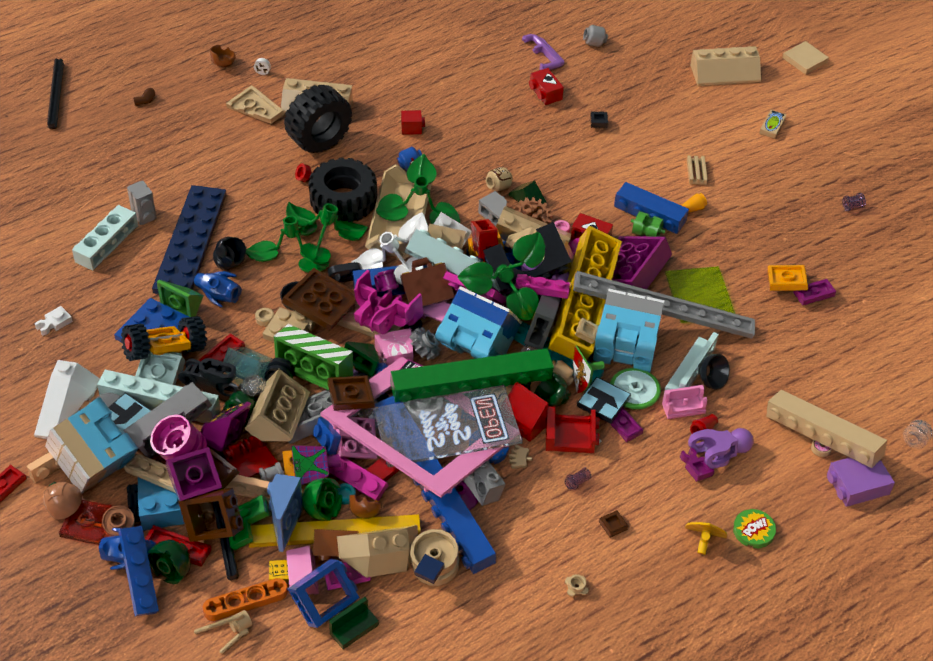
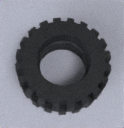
[284,85,352,153]
[309,158,377,223]

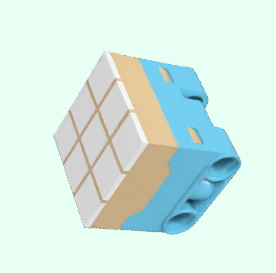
[45,397,138,494]

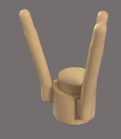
[194,610,252,654]

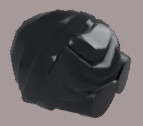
[213,237,247,271]

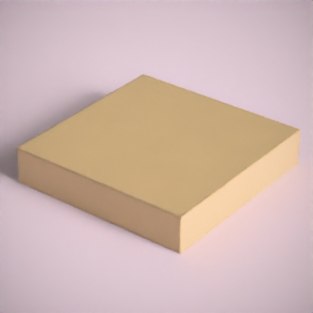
[782,41,829,75]

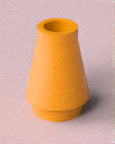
[681,193,707,213]

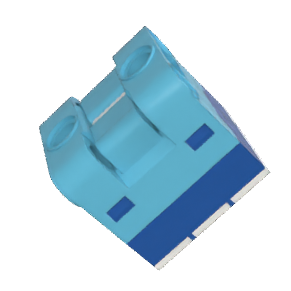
[435,286,522,359]

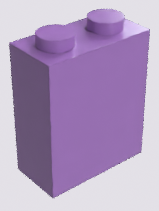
[827,458,895,507]

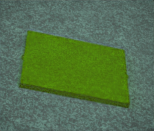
[665,266,735,323]

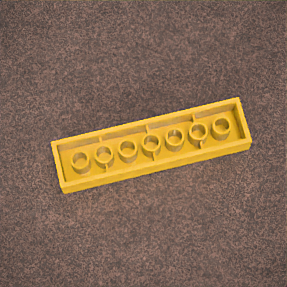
[548,226,622,360]

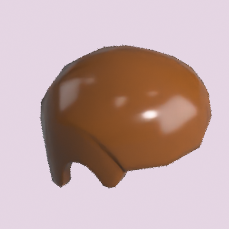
[210,45,236,67]
[349,495,382,519]

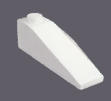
[34,360,100,439]

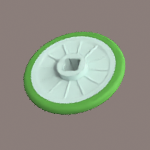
[610,368,661,409]

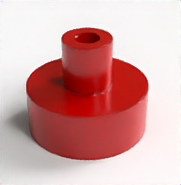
[295,163,313,182]

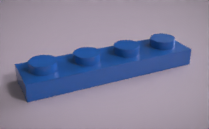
[118,526,159,617]

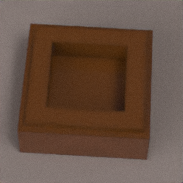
[599,510,628,538]

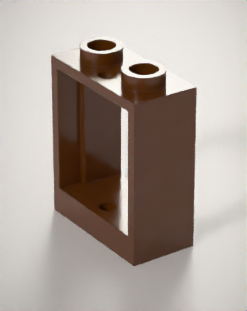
[178,488,244,542]

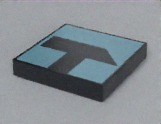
[577,377,631,424]
[108,392,152,435]

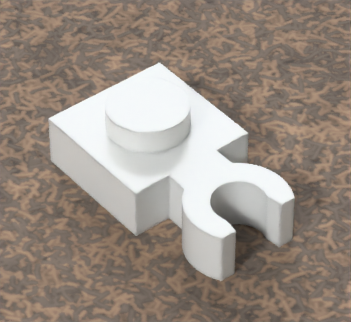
[35,306,73,336]

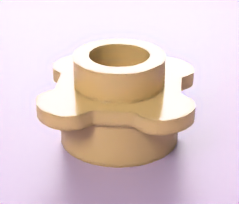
[565,575,589,597]

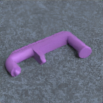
[522,34,564,70]

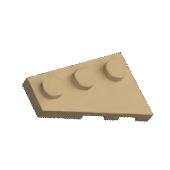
[226,85,284,124]

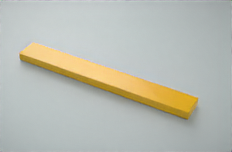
[249,514,421,548]

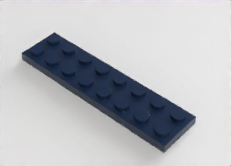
[152,185,227,294]

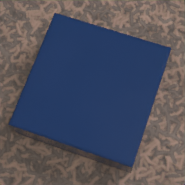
[414,554,445,584]

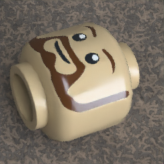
[486,167,513,192]

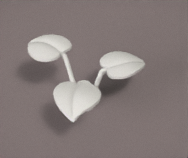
[351,212,428,285]

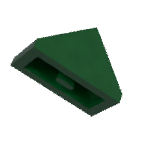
[509,180,547,212]
[344,341,380,378]

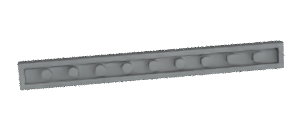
[573,271,755,339]

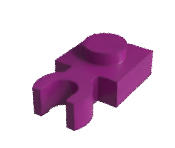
[680,448,715,482]

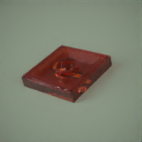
[59,500,112,545]

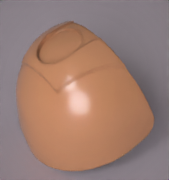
[43,482,82,520]

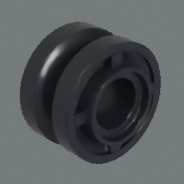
[264,358,295,381]

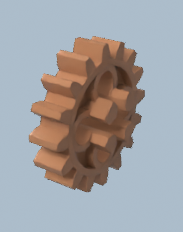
[514,197,553,224]

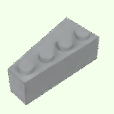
[123,382,212,459]

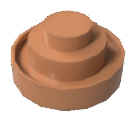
[102,505,135,536]

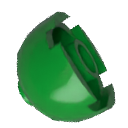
[302,478,342,521]

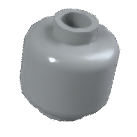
[583,25,608,47]

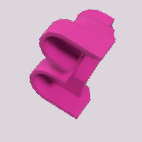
[354,270,423,335]

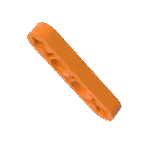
[203,578,288,621]

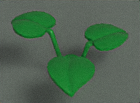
[376,154,460,224]
[286,202,368,265]
[246,216,329,273]
[458,232,545,320]

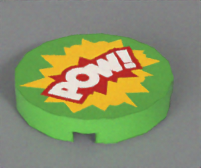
[733,509,776,548]

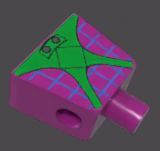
[291,445,341,486]

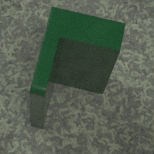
[329,597,379,650]

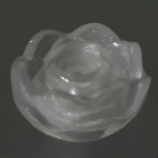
[241,375,266,396]

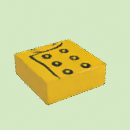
[269,560,289,583]

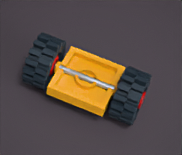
[121,316,207,361]

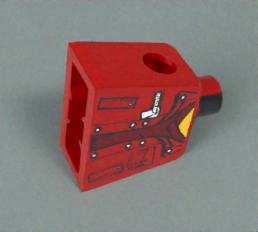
[471,219,498,262]

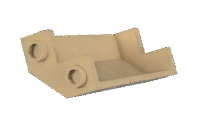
[365,165,432,260]

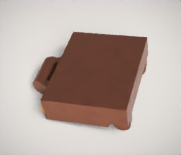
[400,257,455,307]

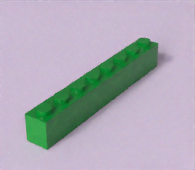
[390,348,554,402]

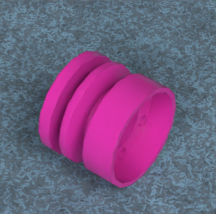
[150,414,207,461]

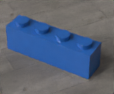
[614,182,689,234]

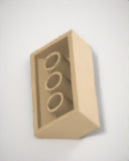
[690,46,761,86]
[281,78,353,119]
[496,206,571,243]
[245,369,310,441]

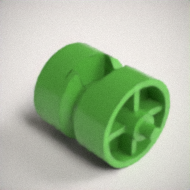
[631,211,666,237]

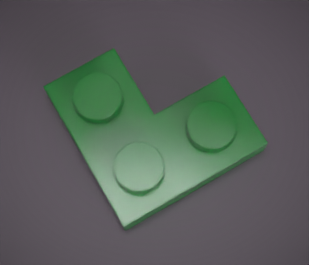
[229,495,269,550]

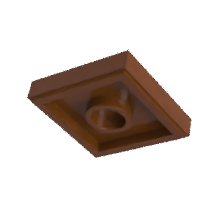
[327,376,375,411]

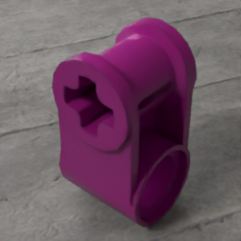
[374,269,399,292]

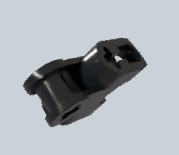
[178,358,238,402]

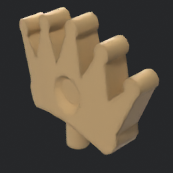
[509,445,532,469]

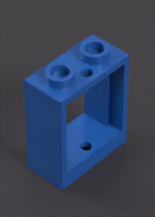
[287,559,360,628]

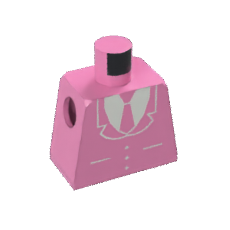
[375,328,413,366]

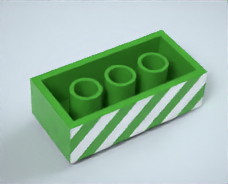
[274,324,353,390]

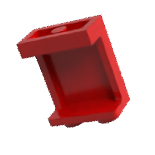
[545,406,599,453]

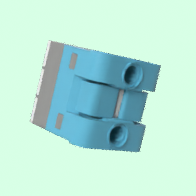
[593,289,665,373]

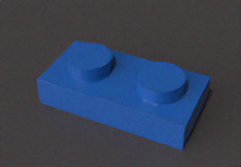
[313,417,341,455]

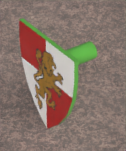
[573,346,605,393]

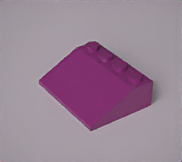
[612,236,672,290]

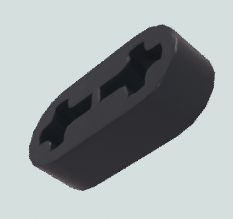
[328,262,363,283]

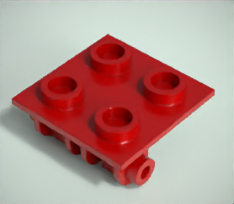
[222,436,278,478]

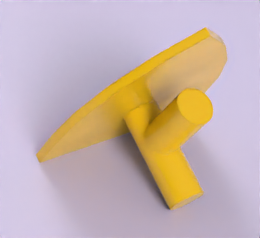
[685,522,728,555]

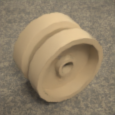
[410,529,460,586]

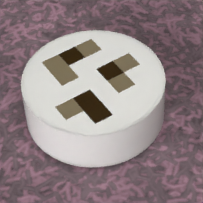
[254,58,271,75]

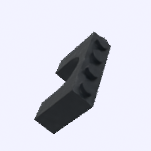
[483,222,572,296]

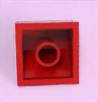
[500,382,548,442]

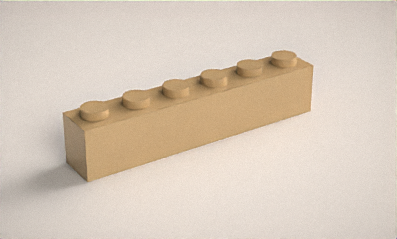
[766,390,887,468]

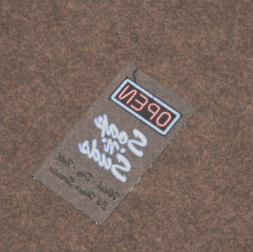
[373,385,523,467]

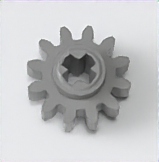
[409,327,441,360]

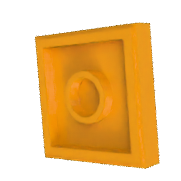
[767,265,808,291]

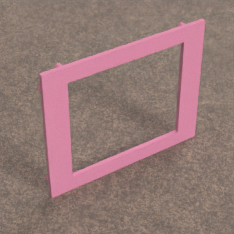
[320,357,520,498]

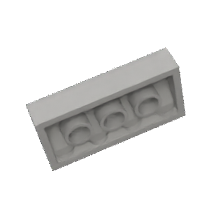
[288,390,362,444]

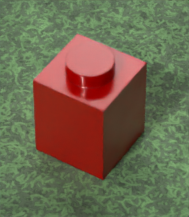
[401,110,425,135]

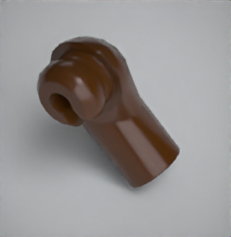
[133,88,155,106]

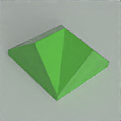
[157,280,204,317]

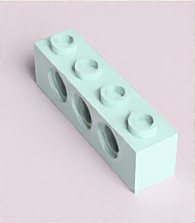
[72,205,138,271]

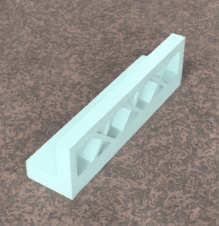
[664,332,719,392]

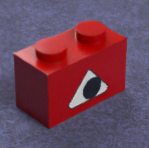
[529,68,564,105]
[570,213,613,240]

